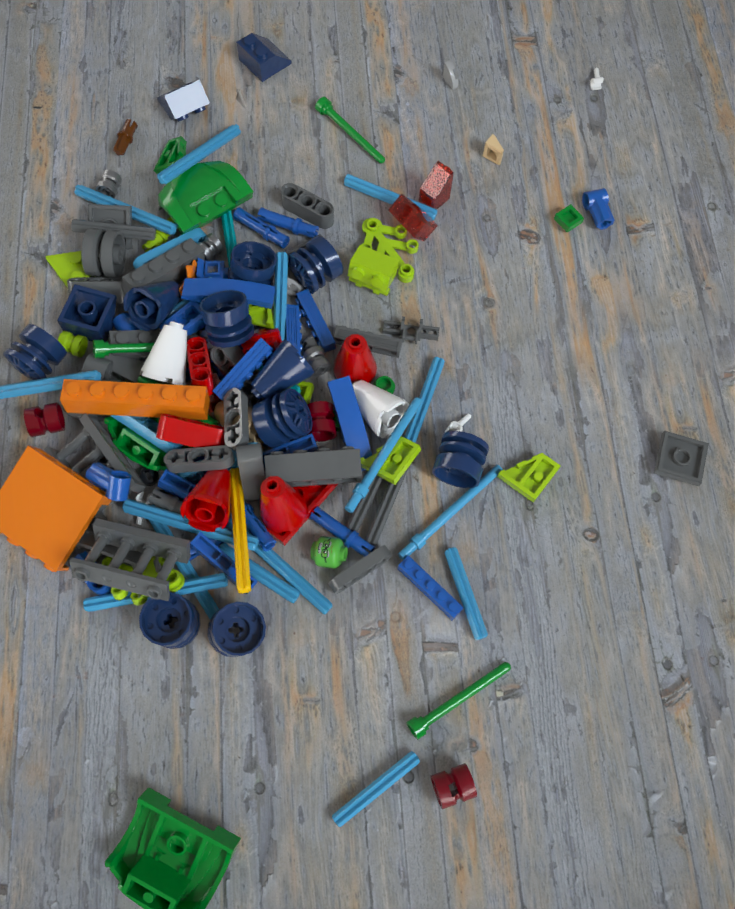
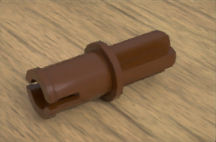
[113,119,138,156]

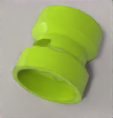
[58,331,88,358]

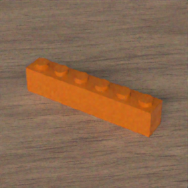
[60,379,210,420]

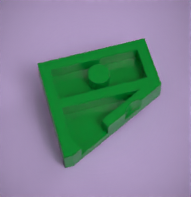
[153,136,187,175]

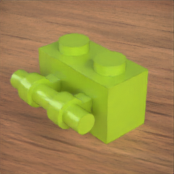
[347,245,399,296]

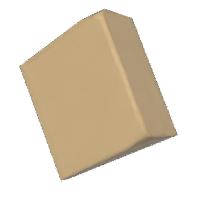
[483,134,504,165]

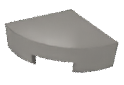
[443,60,458,90]
[287,278,303,297]

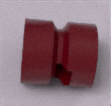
[307,401,337,442]
[24,402,65,437]
[431,763,477,810]

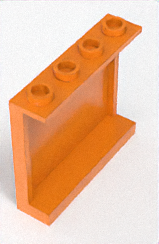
[0,445,112,572]

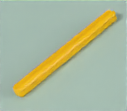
[229,467,251,594]

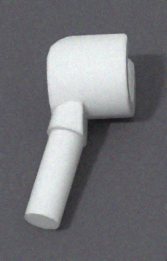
[590,68,604,90]
[445,413,471,433]
[135,492,153,525]

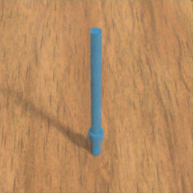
[345,397,422,513]
[398,464,502,560]

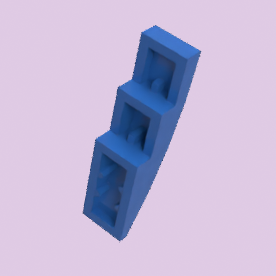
[181,278,275,309]
[159,301,206,336]
[327,376,372,471]

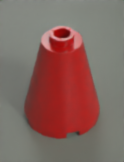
[333,334,377,384]
[180,469,231,532]
[260,476,307,533]

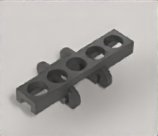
[383,316,440,344]

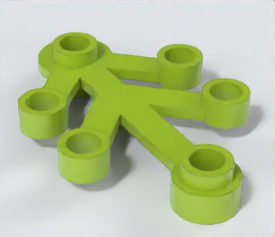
[361,218,419,283]
[102,556,185,606]

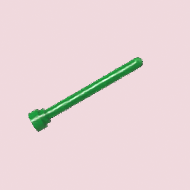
[315,96,385,164]
[93,340,155,358]
[406,662,511,740]

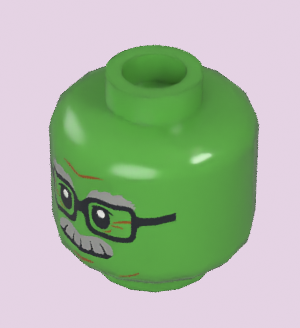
[311,536,348,569]

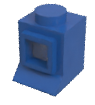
[197,258,229,279]

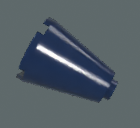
[123,281,181,331]
[251,339,314,401]

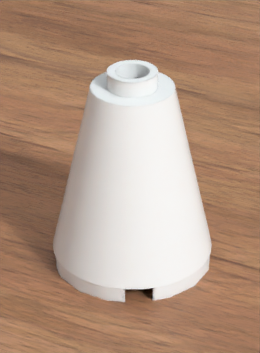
[140,321,187,385]
[352,380,409,438]

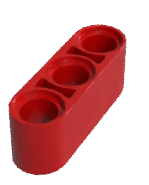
[187,337,214,396]
[156,414,225,448]

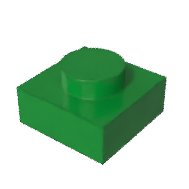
[554,204,584,232]

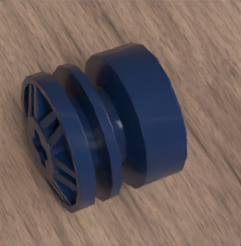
[288,236,343,294]
[228,241,277,286]
[199,290,255,348]
[3,324,67,380]
[252,388,313,448]
[432,431,489,488]
[139,592,201,649]
[207,601,266,657]

